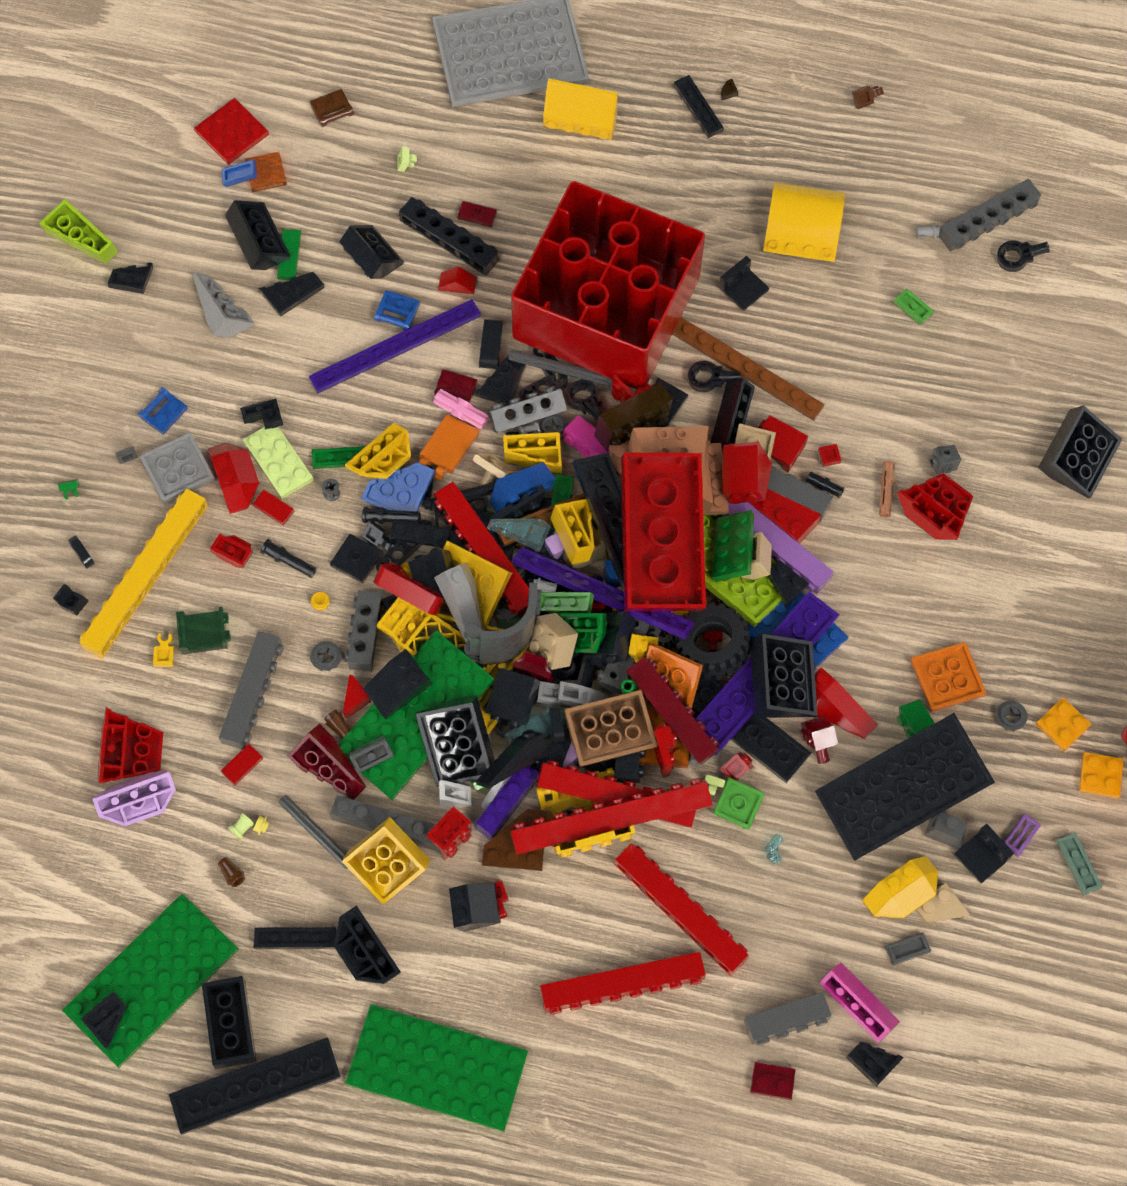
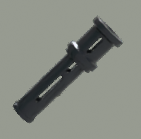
[362,506,421,524]
[260,539,317,578]

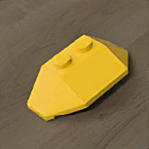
[345,423,411,479]
[862,856,938,919]

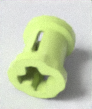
[228,813,255,840]

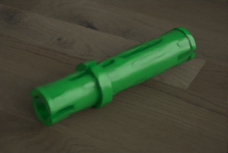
[621,679,638,694]

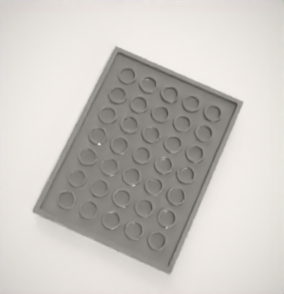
[432,0,589,107]

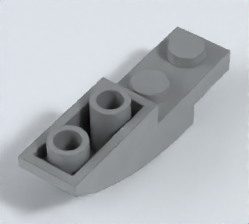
[537,681,611,708]

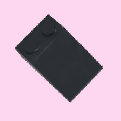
[363,649,433,719]

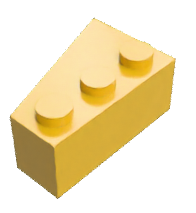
[503,432,562,475]
[550,499,594,565]

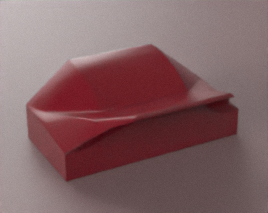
[512,652,553,683]

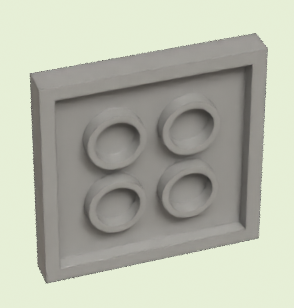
[139,432,215,504]

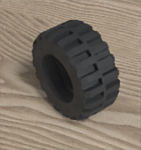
[675,603,750,680]

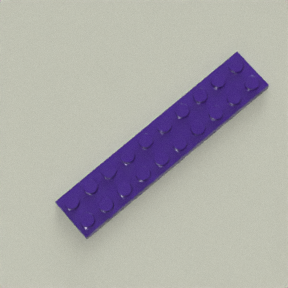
[695,591,839,756]

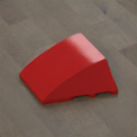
[897,473,973,540]
[98,707,164,784]

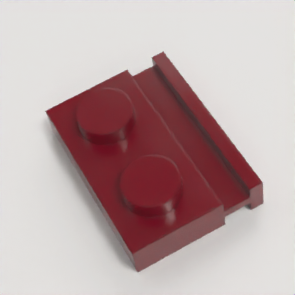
[434,369,478,403]
[750,1062,796,1100]

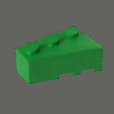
[897,699,935,738]

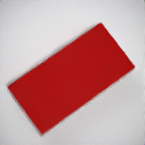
[252,490,295,526]
[221,744,263,786]

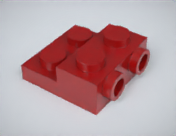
[653,724,677,778]

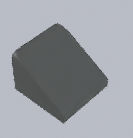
[116,446,138,464]

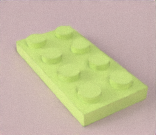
[242,427,314,499]

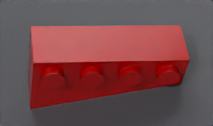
[748,488,822,544]

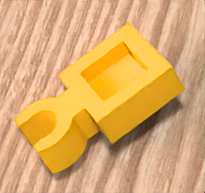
[153,633,175,667]

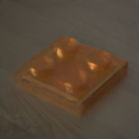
[245,152,287,192]

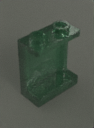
[176,606,231,655]

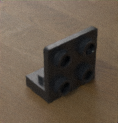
[719,256,769,311]
[954,823,1014,884]

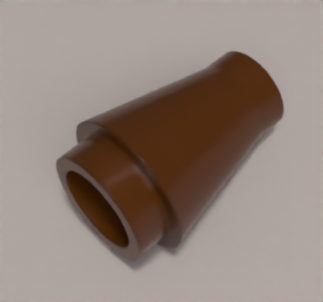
[324,709,350,739]
[218,857,245,887]

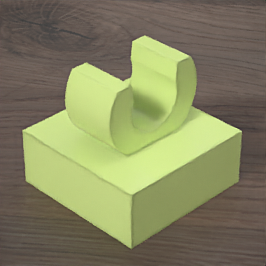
[397,147,417,172]
[705,774,726,795]

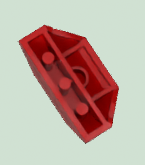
[208,443,260,514]

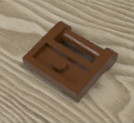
[310,89,354,127]

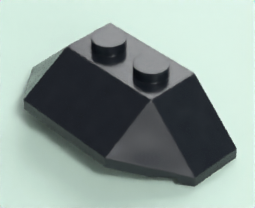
[334,905,401,984]

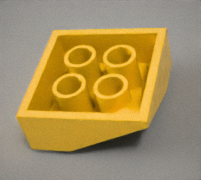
[342,817,431,904]

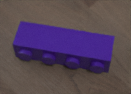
[475,766,539,840]

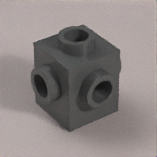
[929,445,961,474]

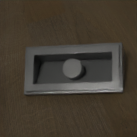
[349,735,394,773]

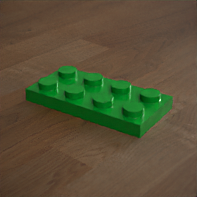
[712,510,754,582]

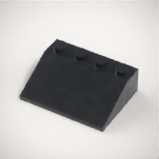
[1038,405,1122,498]
[750,634,817,718]
[416,695,495,787]

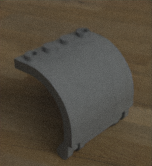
[464,583,541,664]

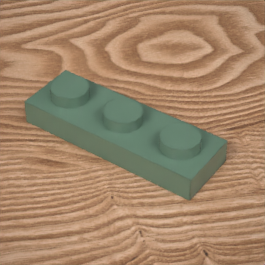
[1056,832,1102,896]

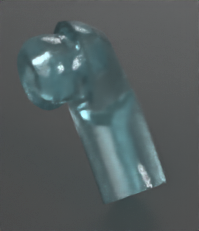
[765,834,784,864]

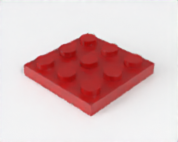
[194,98,269,165]

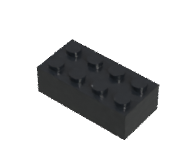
[202,976,257,1069]

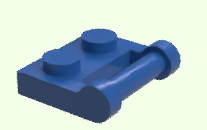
[374,290,420,330]
[137,387,188,435]

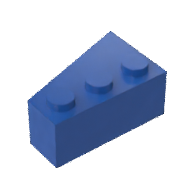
[489,462,556,512]

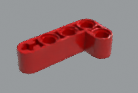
[373,563,444,616]

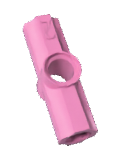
[433,389,489,430]

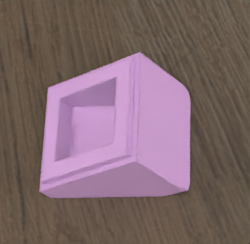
[545,533,565,560]

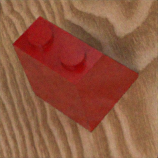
[723,441,772,504]

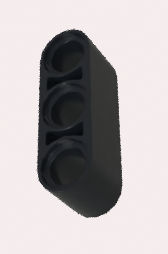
[479,319,503,369]

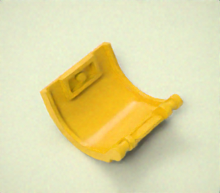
[763,182,845,262]
[535,767,636,858]

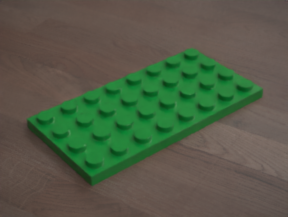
[338,630,495,801]
[62,894,239,1068]
[345,1004,528,1132]

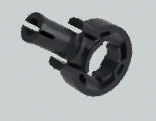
[997,240,1050,272]
[688,360,741,392]
[567,380,604,422]

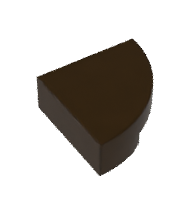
[721,79,738,100]

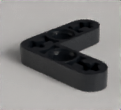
[519,348,568,406]

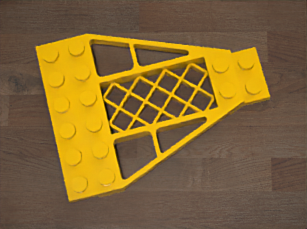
[377,597,534,736]

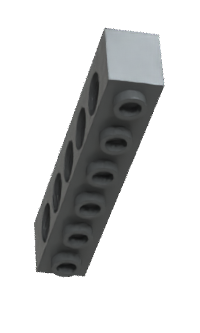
[939,178,1041,251]

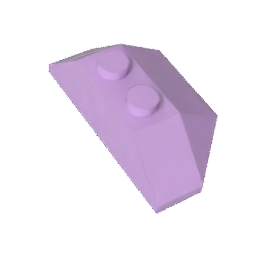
[92,771,176,826]

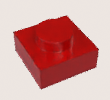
[818,444,842,467]

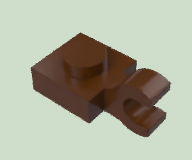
[852,86,884,109]

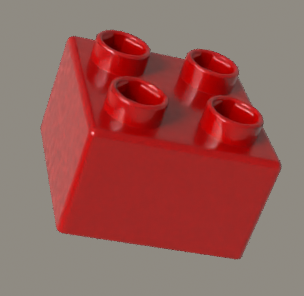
[511,181,705,390]

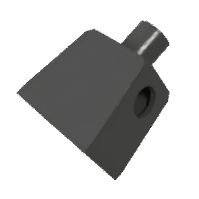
[924,812,967,849]

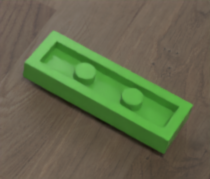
[540,592,594,613]

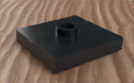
[330,534,383,584]

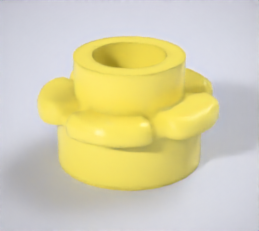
[253,815,269,835]

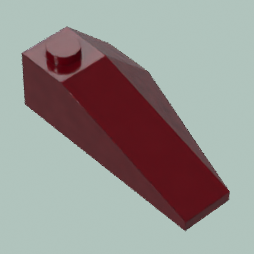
[287,723,366,800]

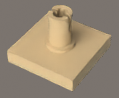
[735,424,776,459]
[472,452,518,485]

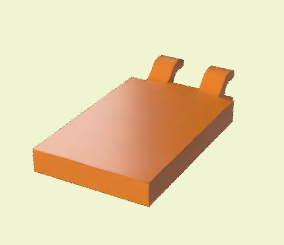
[419,414,480,481]

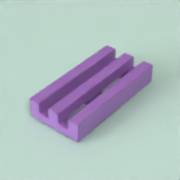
[1004,814,1041,857]

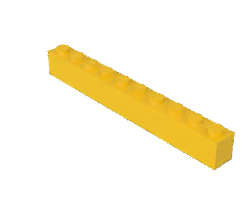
[79,488,208,659]

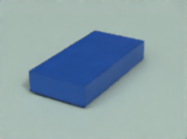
[221,159,257,187]

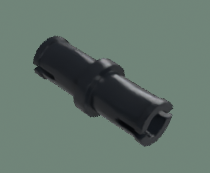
[806,471,845,498]

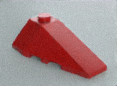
[815,667,878,739]

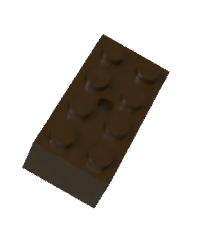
[594,383,673,452]

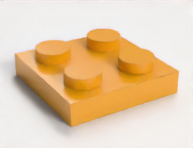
[1035,697,1092,751]
[1079,752,1124,798]

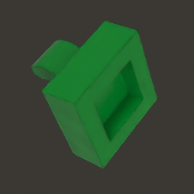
[58,479,80,500]

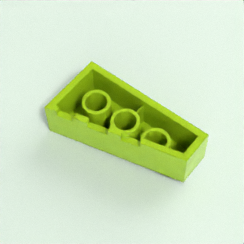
[39,199,118,264]

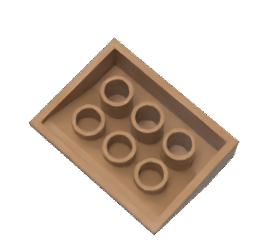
[564,690,657,767]

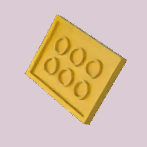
[443,541,512,625]

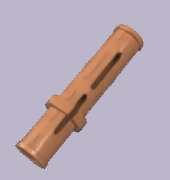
[879,461,895,518]

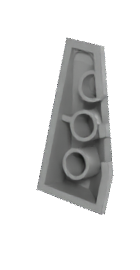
[193,272,254,338]
[434,563,483,644]

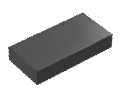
[885,932,931,966]

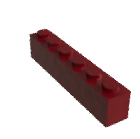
[626,656,720,765]

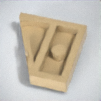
[915,883,970,923]

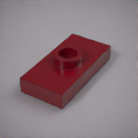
[458,201,497,228]

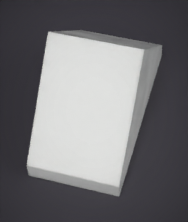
[439,780,472,808]

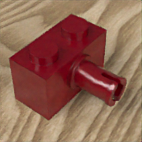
[800,716,838,764]

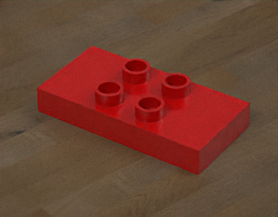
[621,453,706,612]

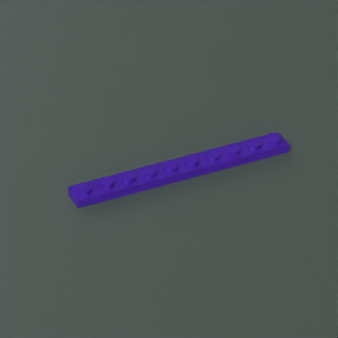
[309,299,481,394]
[513,547,694,639]

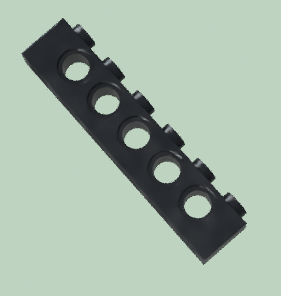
[399,197,499,276]

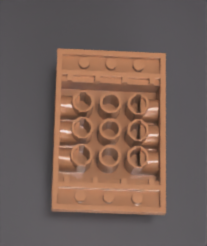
[609,426,729,515]

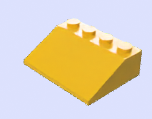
[543,78,618,140]

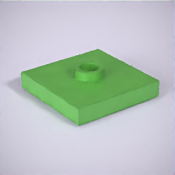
[713,777,765,830]

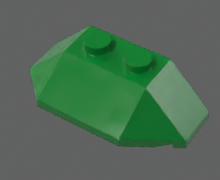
[552,613,607,653]

